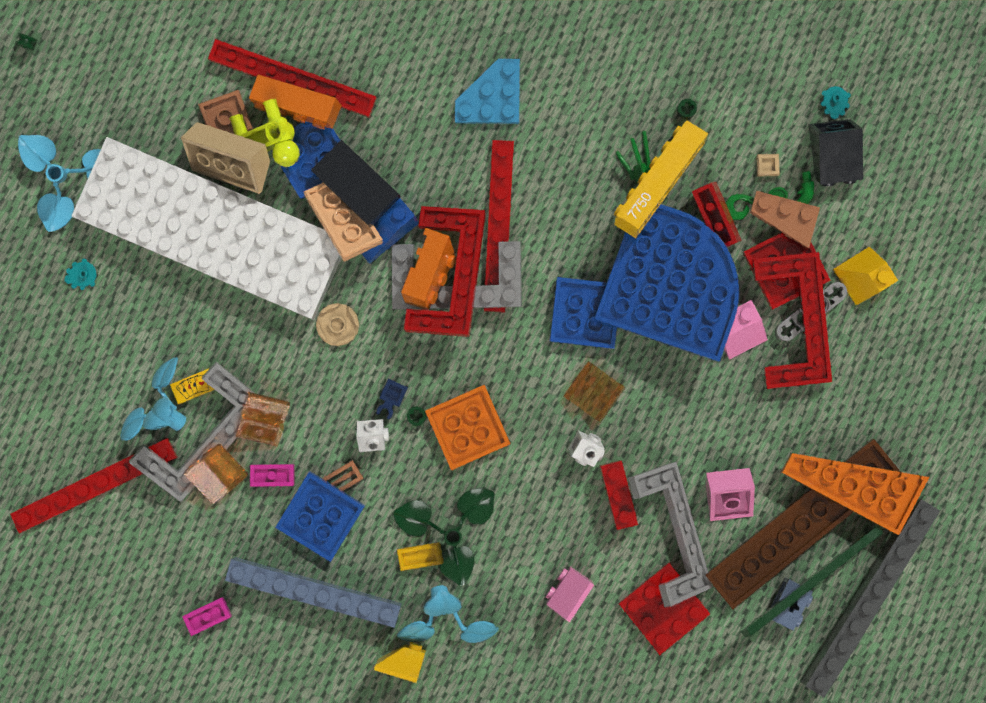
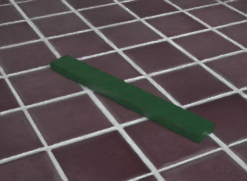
[740,525,883,638]

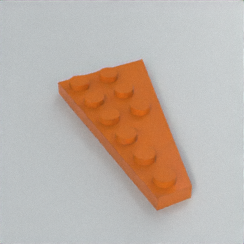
[781,453,929,535]

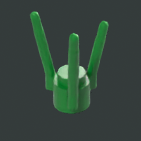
[616,130,651,184]

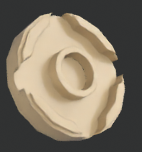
[316,303,359,346]

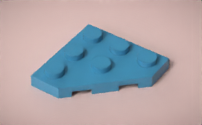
[455,59,520,124]

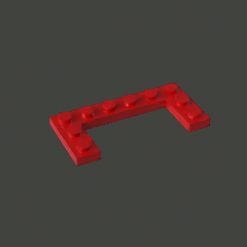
[404,206,486,337]
[752,252,832,389]

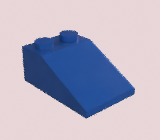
[362,198,419,264]

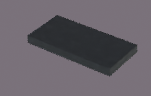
[311,140,401,227]

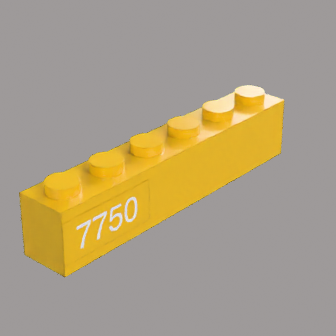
[614,120,708,238]

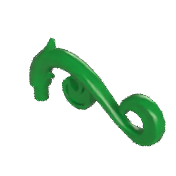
[725,171,815,221]

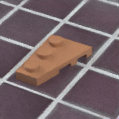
[750,191,820,250]

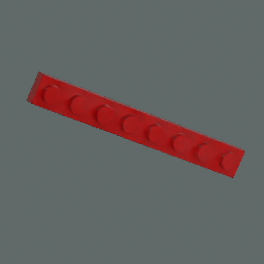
[208,39,377,118]
[484,140,514,313]
[10,438,178,533]

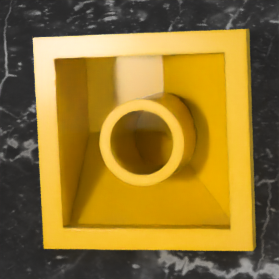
[833,247,898,305]
[374,642,426,683]

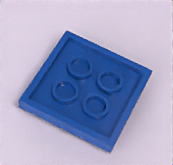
[271,121,340,200]
[550,277,617,349]
[275,471,366,562]

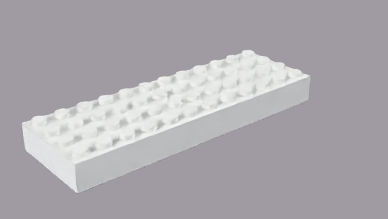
[72,137,341,320]

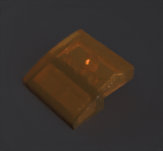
[563,361,625,423]
[235,392,290,446]
[184,443,248,504]

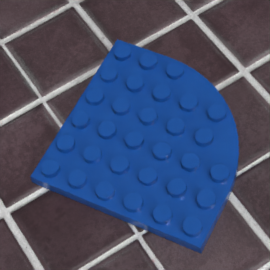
[594,204,739,363]

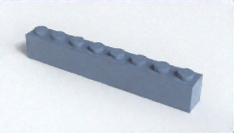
[225,557,402,628]

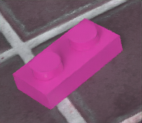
[250,464,295,487]
[182,597,232,636]

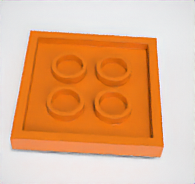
[425,385,511,470]

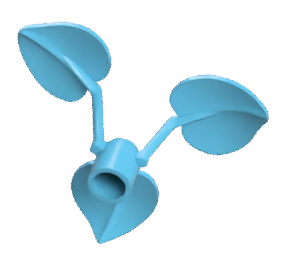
[18,135,101,232]
[120,357,186,441]
[397,585,499,643]

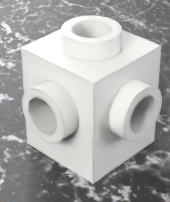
[357,419,389,452]
[568,430,605,467]

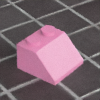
[724,300,768,360]
[706,468,755,521]
[545,566,594,622]

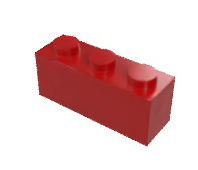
[692,182,742,247]
[599,460,638,530]

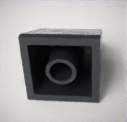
[808,119,863,186]

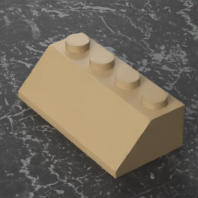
[181,122,270,194]

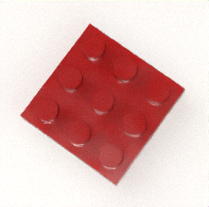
[742,233,831,310]
[618,562,710,655]

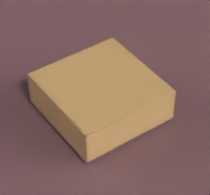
[756,154,779,177]

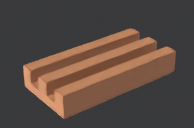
[322,460,364,491]

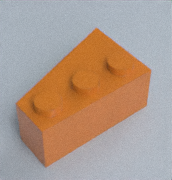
[401,228,457,310]

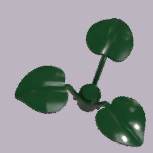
[393,488,495,586]

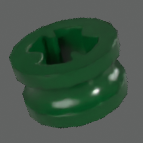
[15,33,37,51]
[677,99,697,119]
[407,406,426,426]

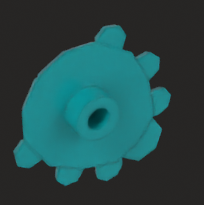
[821,86,851,119]
[64,258,97,290]

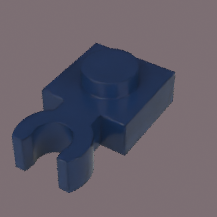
[376,379,408,419]

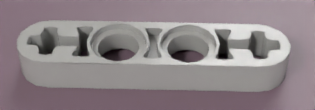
[775,282,847,341]

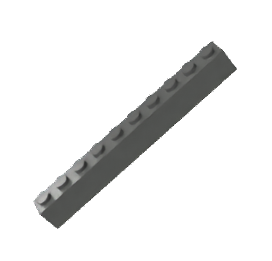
[800,498,940,698]

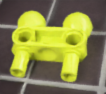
[229,99,300,167]

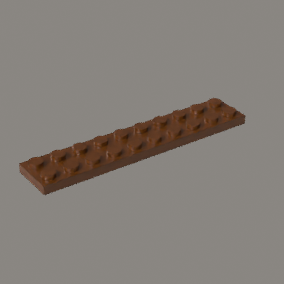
[705,439,901,609]

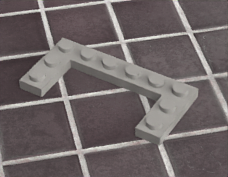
[392,241,522,310]
[129,362,267,502]
[628,462,713,607]

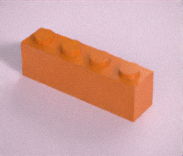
[249,75,342,129]

